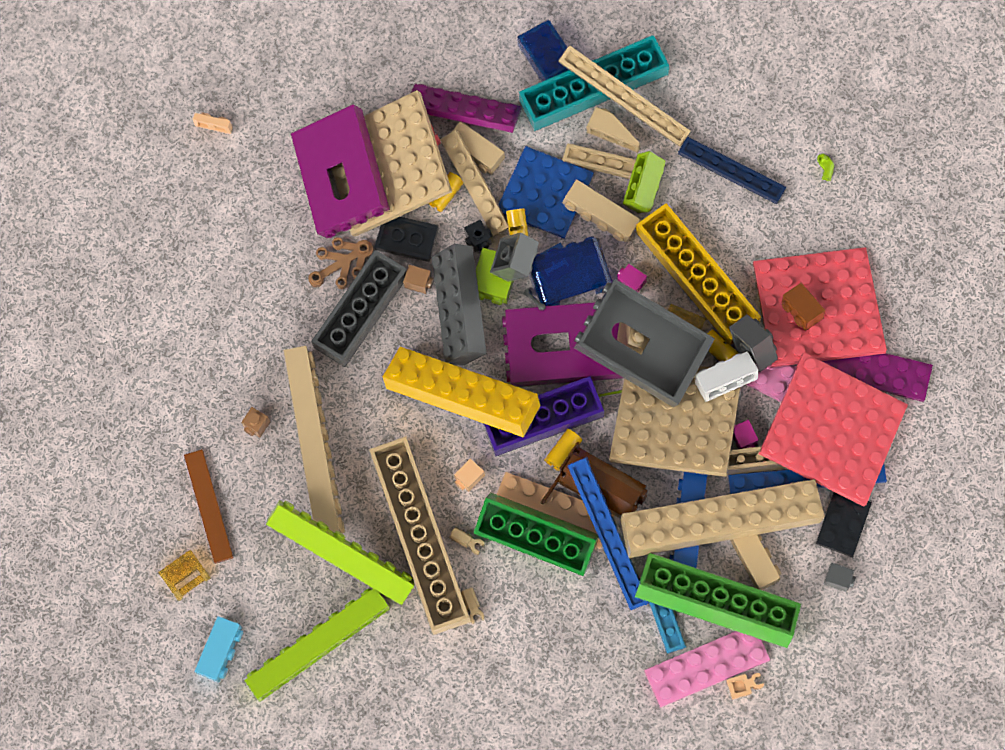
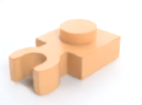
[726,673,764,700]

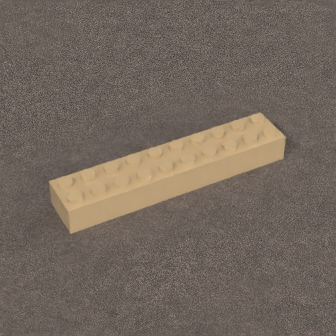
[284,346,345,533]
[369,437,470,635]
[620,479,824,558]

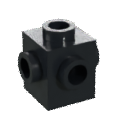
[464,219,493,253]

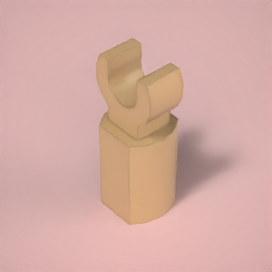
[450,527,485,555]
[461,588,485,624]

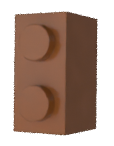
[782,283,825,331]

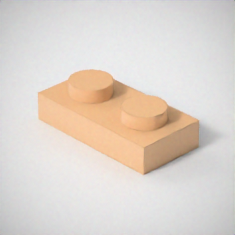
[193,113,233,134]

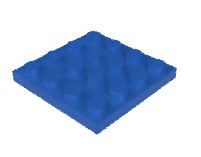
[498,146,594,239]

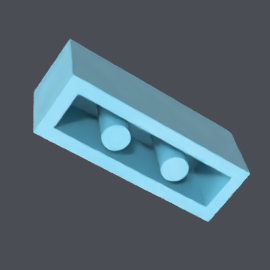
[194,616,243,682]

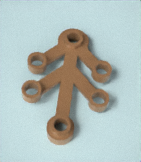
[308,237,373,289]

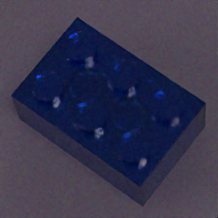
[517,19,569,82]

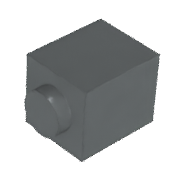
[824,562,856,592]

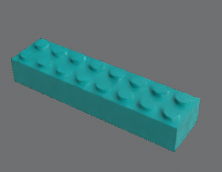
[519,35,669,132]

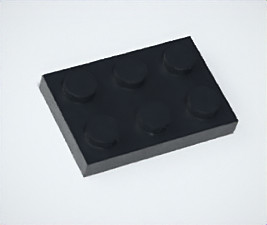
[374,216,439,262]
[815,492,872,558]

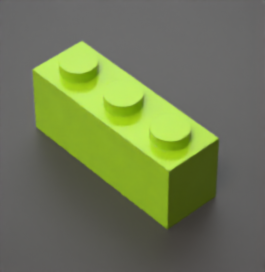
[622,151,666,213]

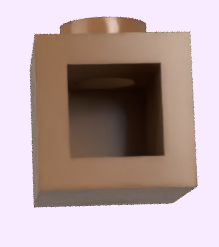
[403,265,434,294]
[241,407,270,437]

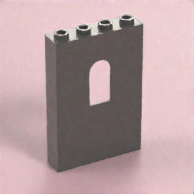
[574,279,715,407]

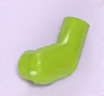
[817,153,834,181]

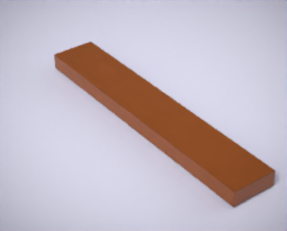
[184,449,234,564]

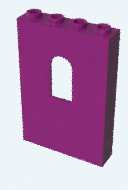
[291,104,390,238]
[502,302,623,387]

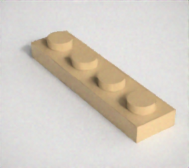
[562,143,636,179]

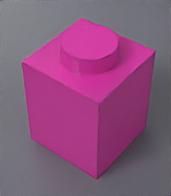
[617,264,647,293]
[733,420,759,449]

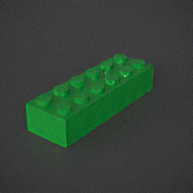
[473,492,599,576]

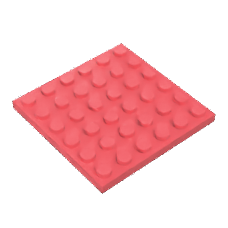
[753,247,887,367]
[759,353,908,507]

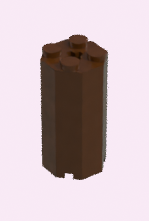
[559,447,648,519]

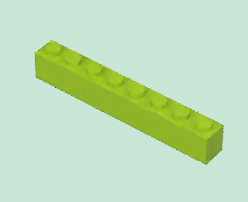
[266,500,414,605]
[244,588,390,702]

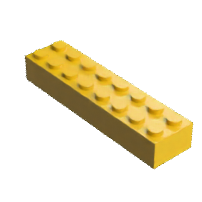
[636,203,761,345]
[382,347,540,437]

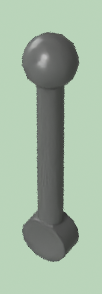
[524,289,546,311]

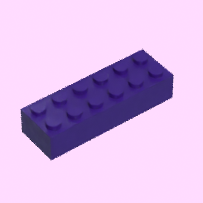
[483,376,604,457]

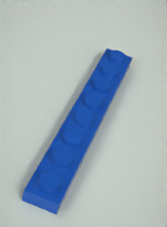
[568,457,649,610]
[728,464,887,494]

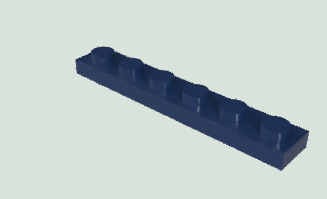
[678,137,786,205]

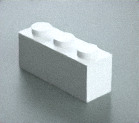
[695,351,758,402]

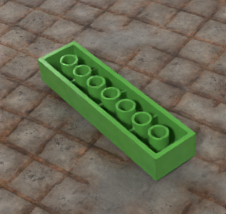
[635,553,801,648]

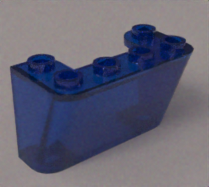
[529,236,612,306]

